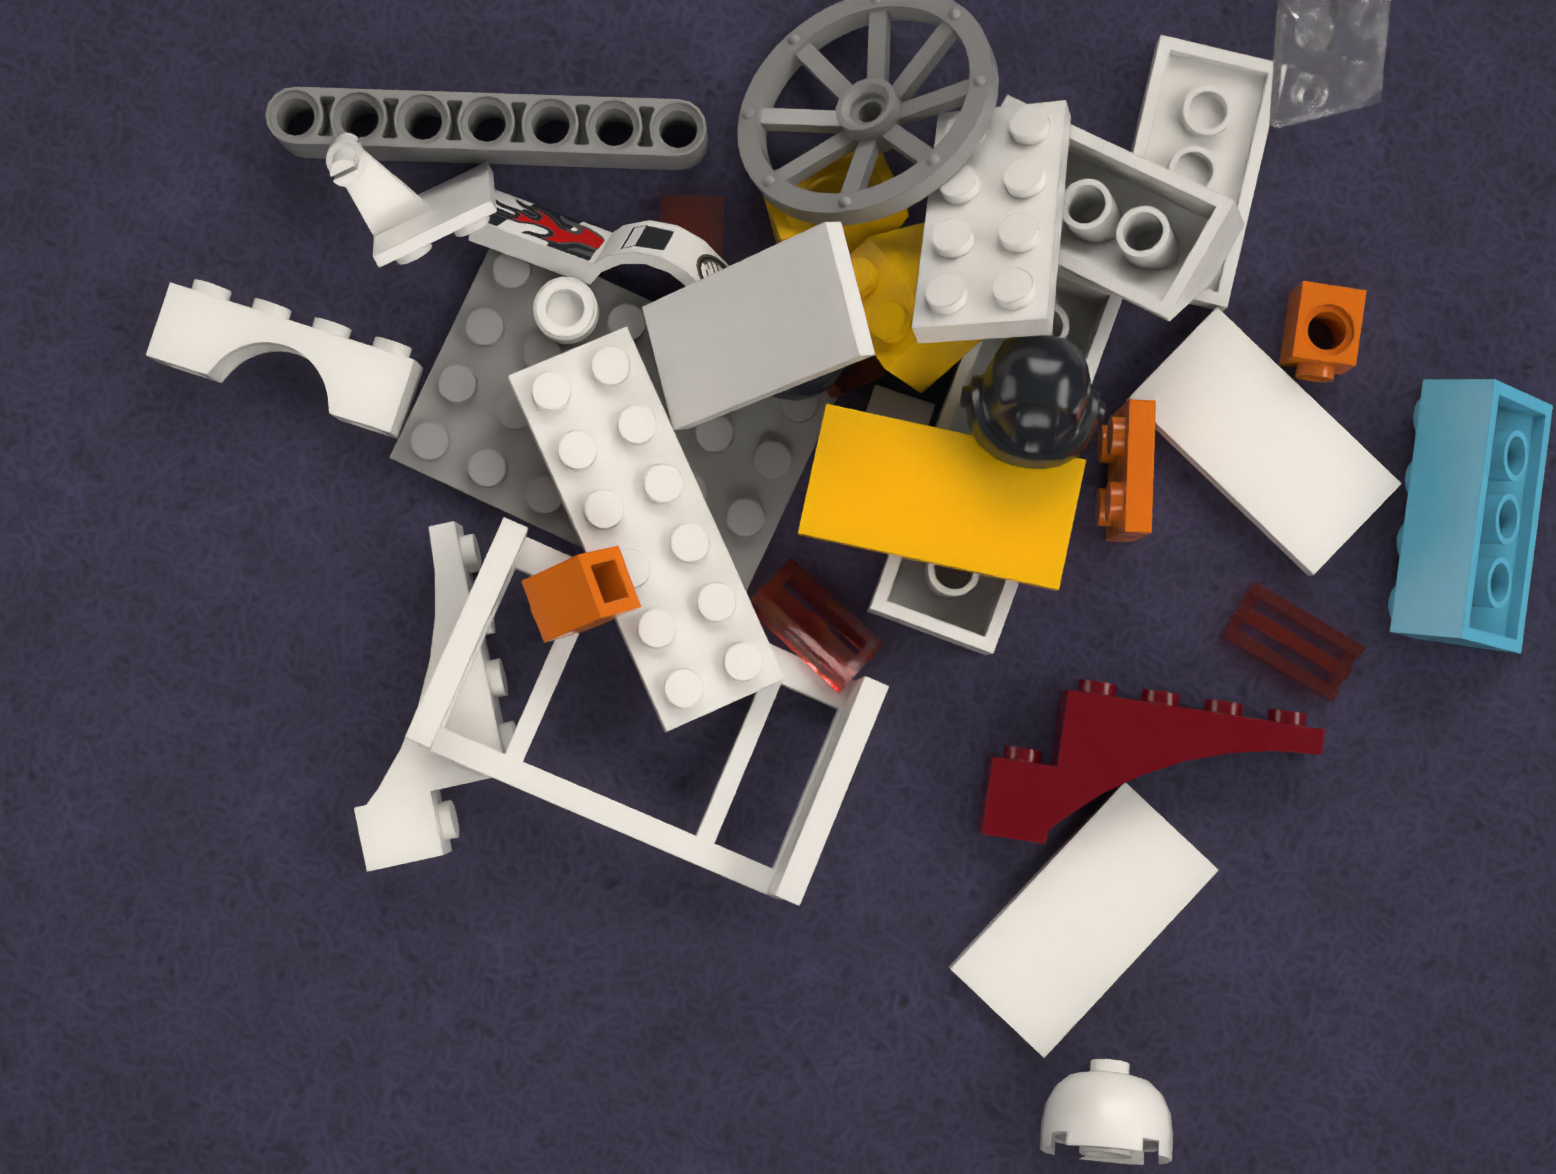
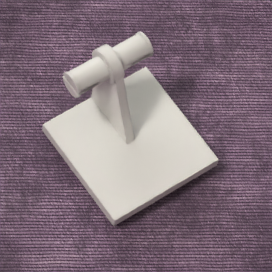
[326,133,497,267]

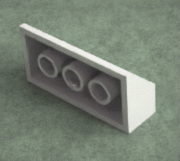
[1001,95,1244,322]

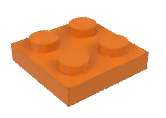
[1095,399,1156,542]

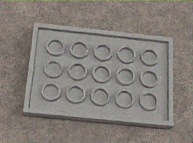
[389,248,841,592]

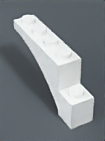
[354,521,516,872]

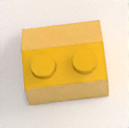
[850,222,983,394]

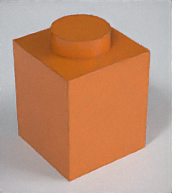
[521,545,641,643]

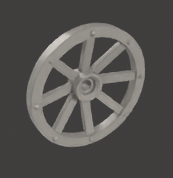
[737,0,999,225]

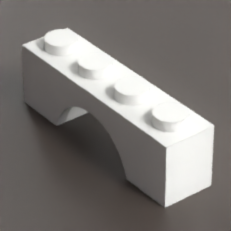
[146,279,424,439]

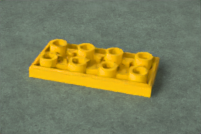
[798,404,1086,591]

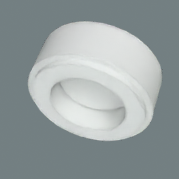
[533,277,599,344]

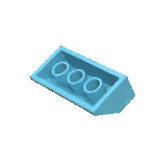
[1388,379,1553,654]

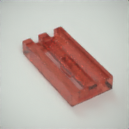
[750,558,884,693]
[1220,582,1365,702]

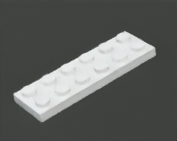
[508,326,785,733]

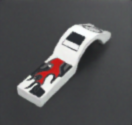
[468,190,729,286]

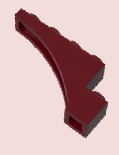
[976,679,1326,844]

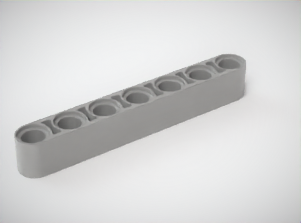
[265,87,709,170]

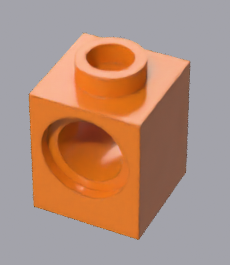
[1279,281,1367,383]

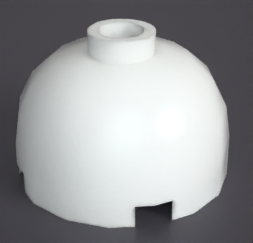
[1040,1059,1173,1165]

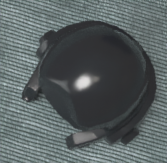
[960,335,1106,469]

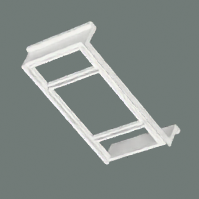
[405,517,889,906]

